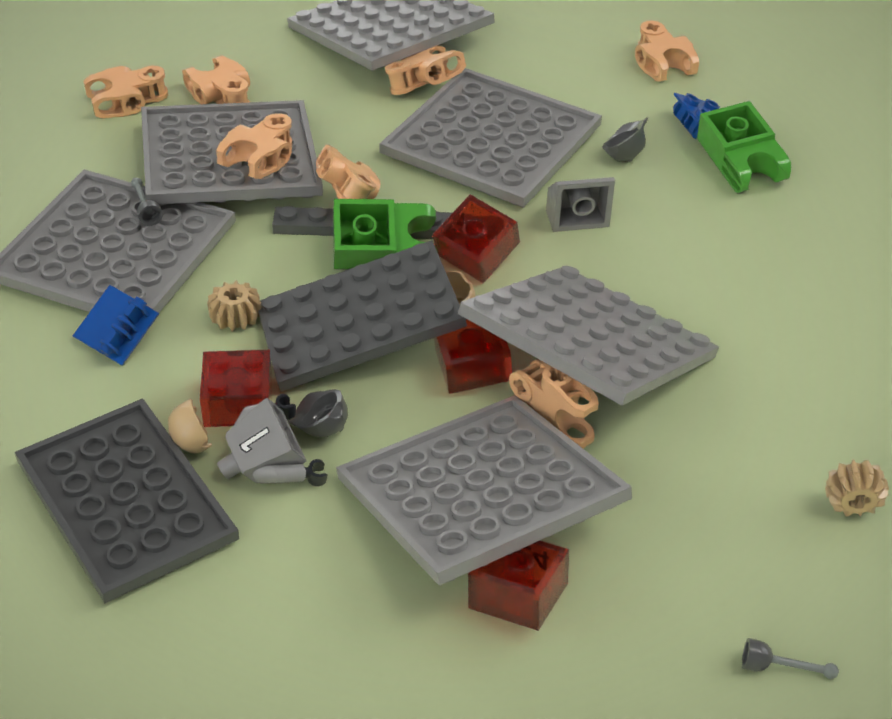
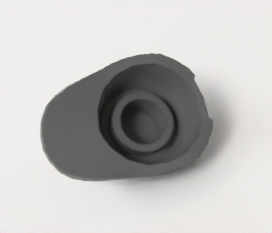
[602,117,648,162]
[287,389,348,438]

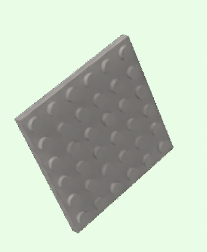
[287,0,495,71]
[379,68,602,208]
[141,100,323,206]
[0,169,236,312]
[457,266,719,406]
[336,395,632,586]

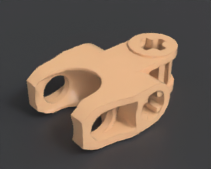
[635,20,699,81]
[385,45,466,95]
[182,55,250,104]
[83,65,168,118]
[216,113,292,179]
[316,145,381,199]
[509,359,599,448]

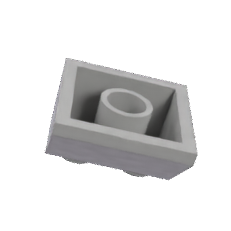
[546,177,615,232]

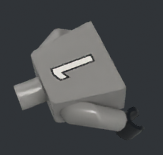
[217,394,328,486]

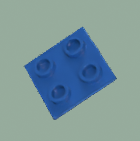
[673,92,720,139]
[72,285,159,366]

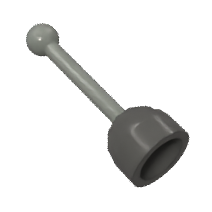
[131,177,163,226]
[742,638,839,679]

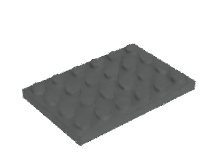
[258,240,467,392]
[15,398,239,604]

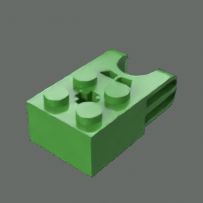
[697,101,791,193]
[333,199,438,269]

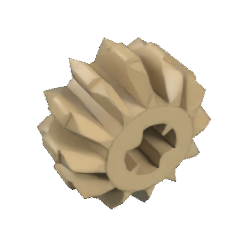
[207,280,261,332]
[825,459,889,517]

